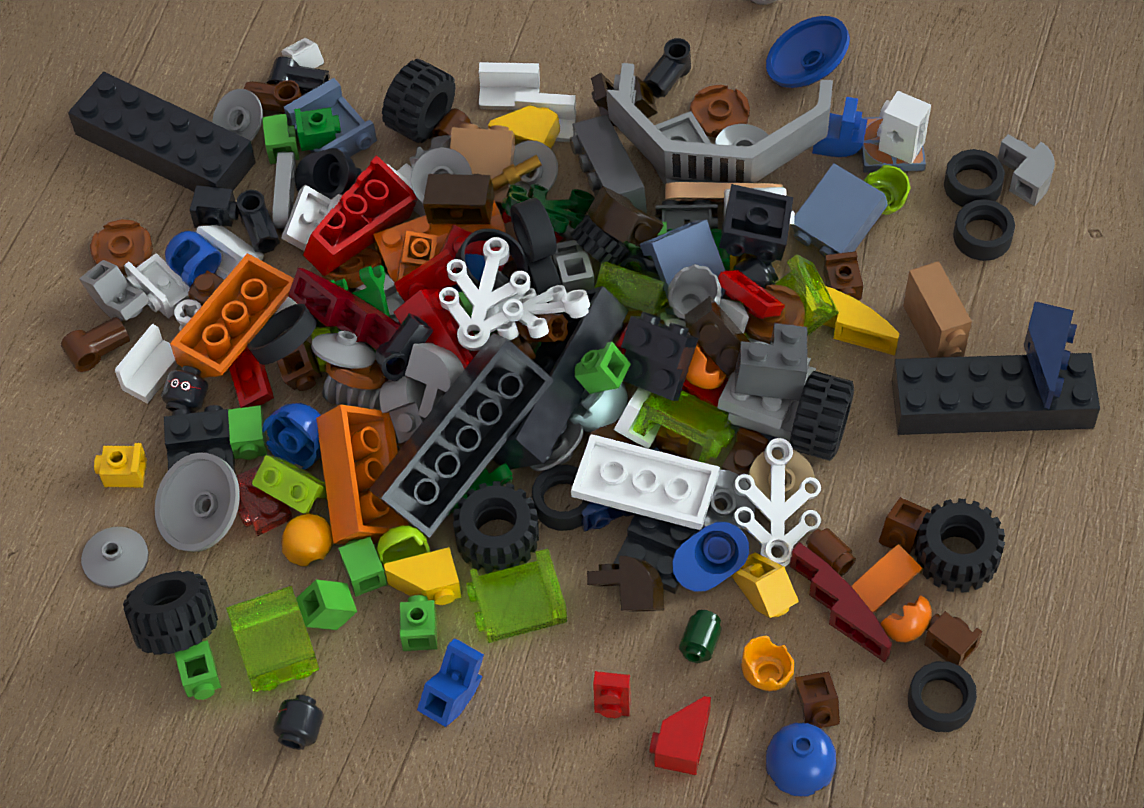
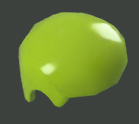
[864,165,910,215]
[377,525,431,564]

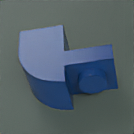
[812,97,868,157]
[417,638,484,727]

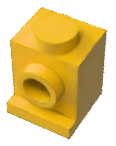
[94,443,147,488]

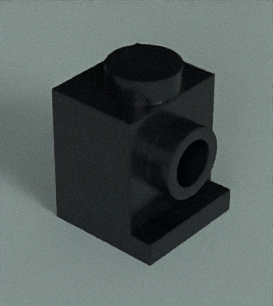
[189,185,239,228]

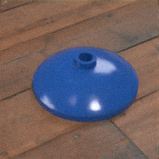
[766,16,850,88]

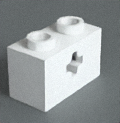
[877,91,931,164]

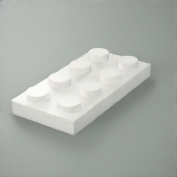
[571,434,720,530]

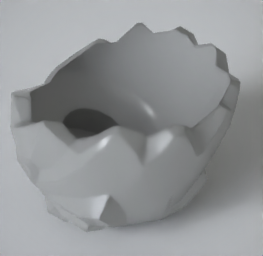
[668,264,721,321]

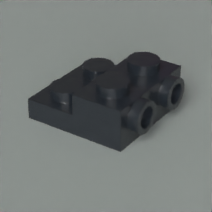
[719,184,794,263]
[621,312,699,401]
[164,405,236,475]
[613,513,700,594]

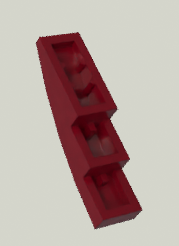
[288,268,400,350]
[790,542,892,663]

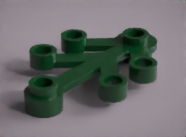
[501,184,595,233]

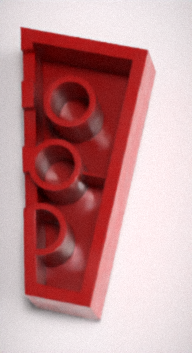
[303,155,418,276]
[394,289,479,369]

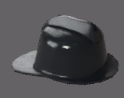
[295,148,362,199]

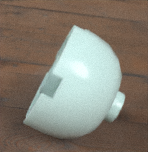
[568,382,628,432]

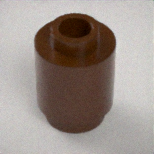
[806,528,856,577]

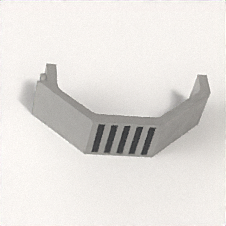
[606,63,833,183]

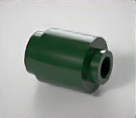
[679,610,722,663]

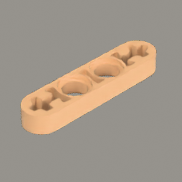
[665,182,783,202]

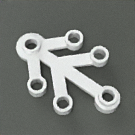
[439,237,530,351]
[471,285,590,340]
[733,438,821,567]

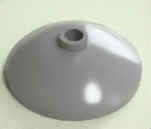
[155,453,240,552]

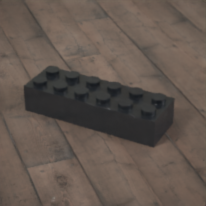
[68,71,256,192]
[492,286,629,470]
[369,333,554,538]
[892,353,1100,435]

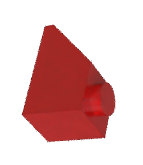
[649,696,711,775]

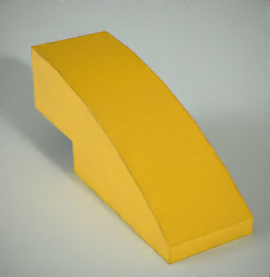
[806,283,900,356]

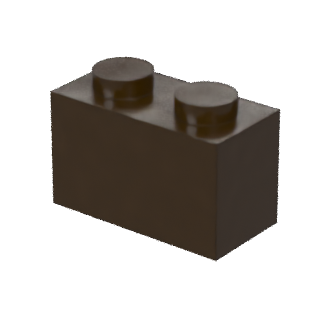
[423,173,495,224]
[685,296,750,376]

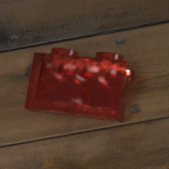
[236,464,293,536]

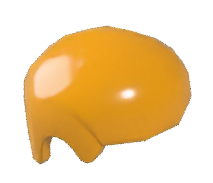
[281,513,333,567]
[741,636,794,692]

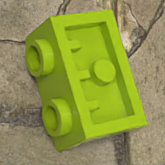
[252,455,327,514]

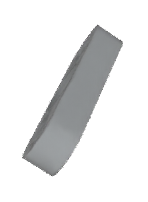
[273,152,296,229]

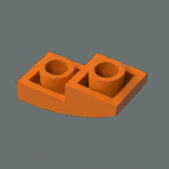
[396,230,437,297]
[851,544,923,614]

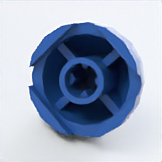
[262,403,321,469]
[766,723,836,796]

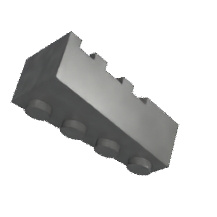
[570,114,647,242]

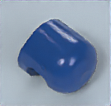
[165,231,222,287]

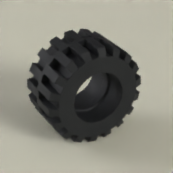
[382,59,456,143]
[790,371,854,461]
[453,481,539,574]
[915,498,1005,593]
[123,571,218,655]

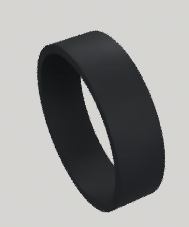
[455,229,528,292]
[247,304,317,365]

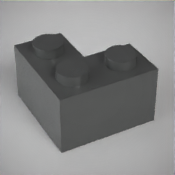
[735,323,807,401]

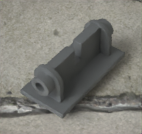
[656,200,718,229]

